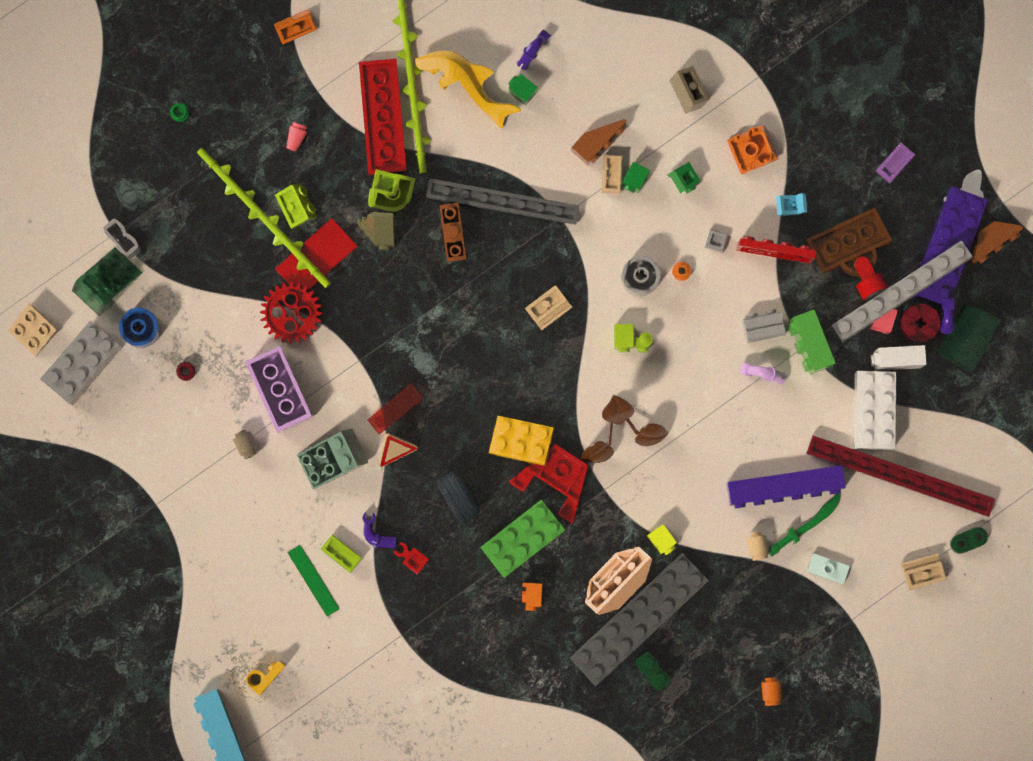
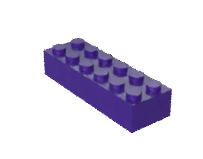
[913,186,988,308]

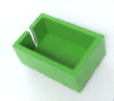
[787,310,835,375]

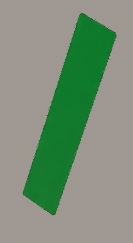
[287,545,339,617]

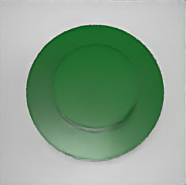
[170,103,189,122]

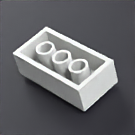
[854,371,896,450]

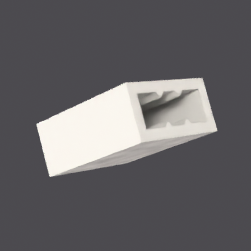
[871,345,926,371]

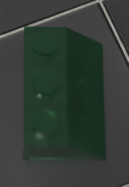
[937,304,1001,372]

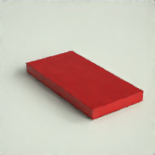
[275,218,357,292]

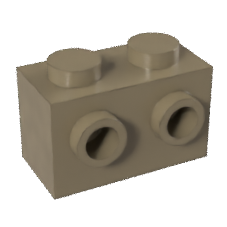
[670,66,709,114]

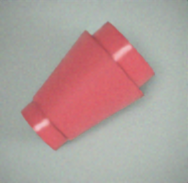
[286,122,308,152]

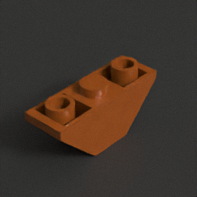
[439,203,466,262]
[972,221,1023,264]

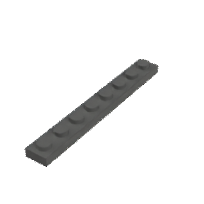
[426,178,580,225]

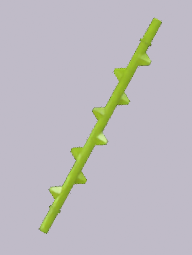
[393,0,430,174]
[197,148,331,288]

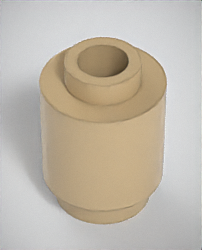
[747,532,769,561]

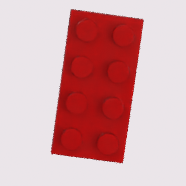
[736,236,816,264]

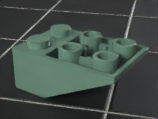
[297,428,368,490]

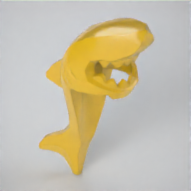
[415,50,521,128]

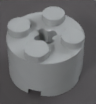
[621,256,661,297]

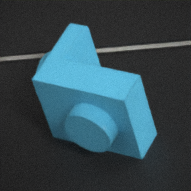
[776,193,808,216]

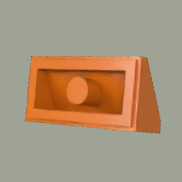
[274,10,317,44]

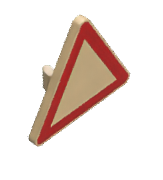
[379,433,418,467]

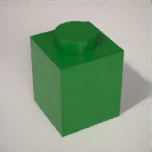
[508,74,538,106]
[622,162,650,194]

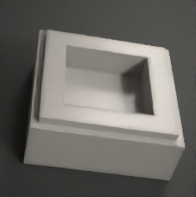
[704,229,729,253]

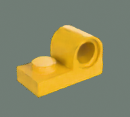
[246,661,286,696]

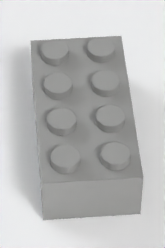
[40,321,123,406]

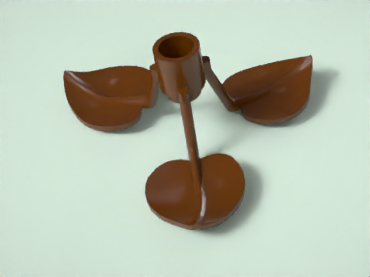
[581,395,668,463]

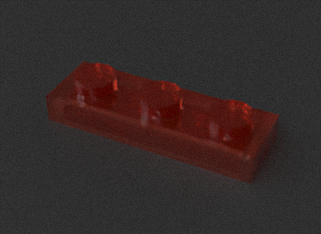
[367,383,424,435]

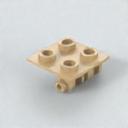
[8,303,58,356]

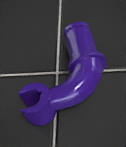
[517,29,552,70]
[939,298,955,334]
[362,512,396,549]

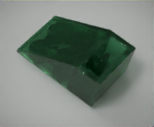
[72,247,142,316]

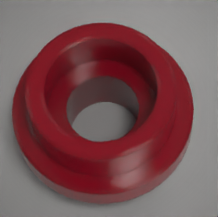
[176,362,196,381]

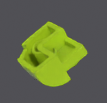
[368,170,416,212]

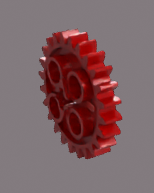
[260,282,323,344]

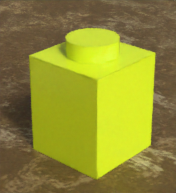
[647,524,677,555]

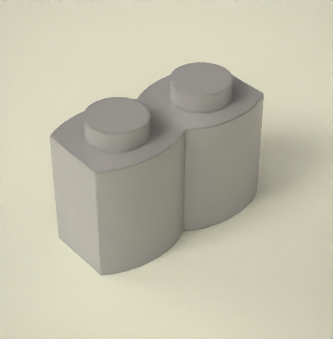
[103,219,141,259]

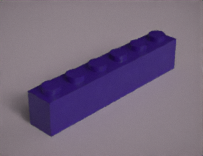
[726,465,846,509]

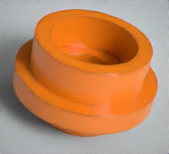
[672,262,691,281]

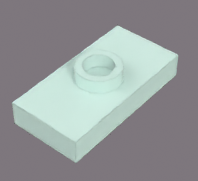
[806,553,850,585]

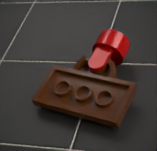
[806,208,892,302]

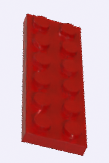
[359,59,407,175]

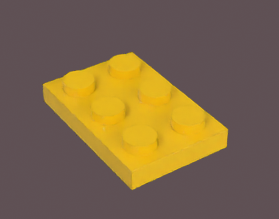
[489,416,554,466]

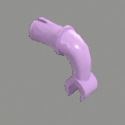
[739,363,786,384]

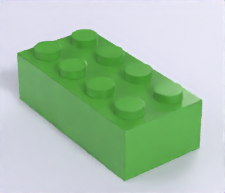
[480,500,565,578]

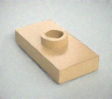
[602,154,623,194]

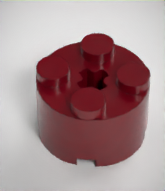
[898,304,940,344]

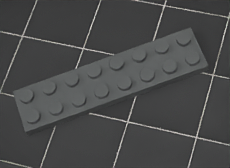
[570,553,708,686]

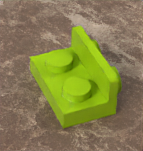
[275,184,317,229]

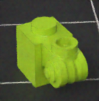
[614,324,653,353]

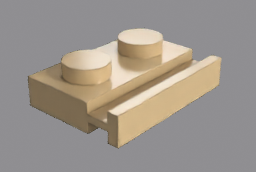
[525,285,572,331]
[901,553,947,591]

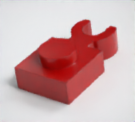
[394,542,429,575]

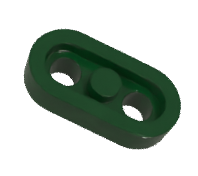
[950,527,988,554]

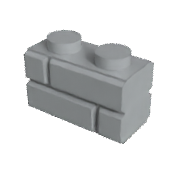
[742,309,786,343]

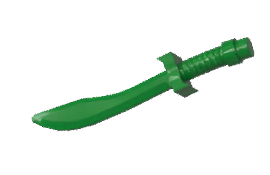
[768,494,840,557]

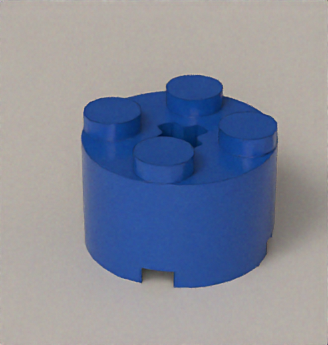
[119,307,160,348]

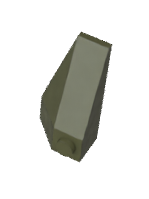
[357,212,396,250]

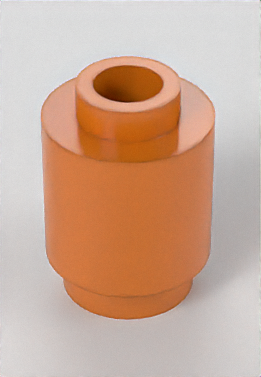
[761,677,782,706]

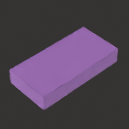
[876,142,915,184]

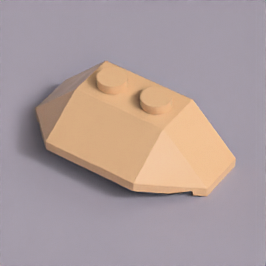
[585,547,652,615]

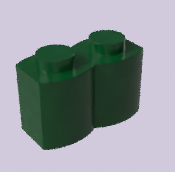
[635,652,671,691]

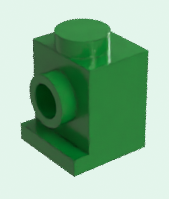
[667,162,700,194]

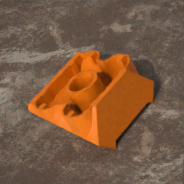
[727,125,779,174]

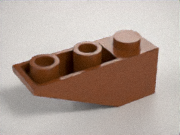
[571,119,627,166]

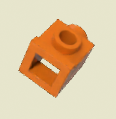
[522,583,542,611]

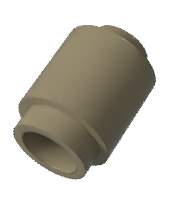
[233,430,258,460]

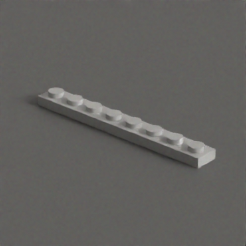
[832,241,973,342]

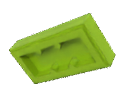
[320,534,363,573]

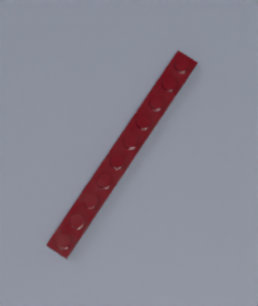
[806,435,995,517]

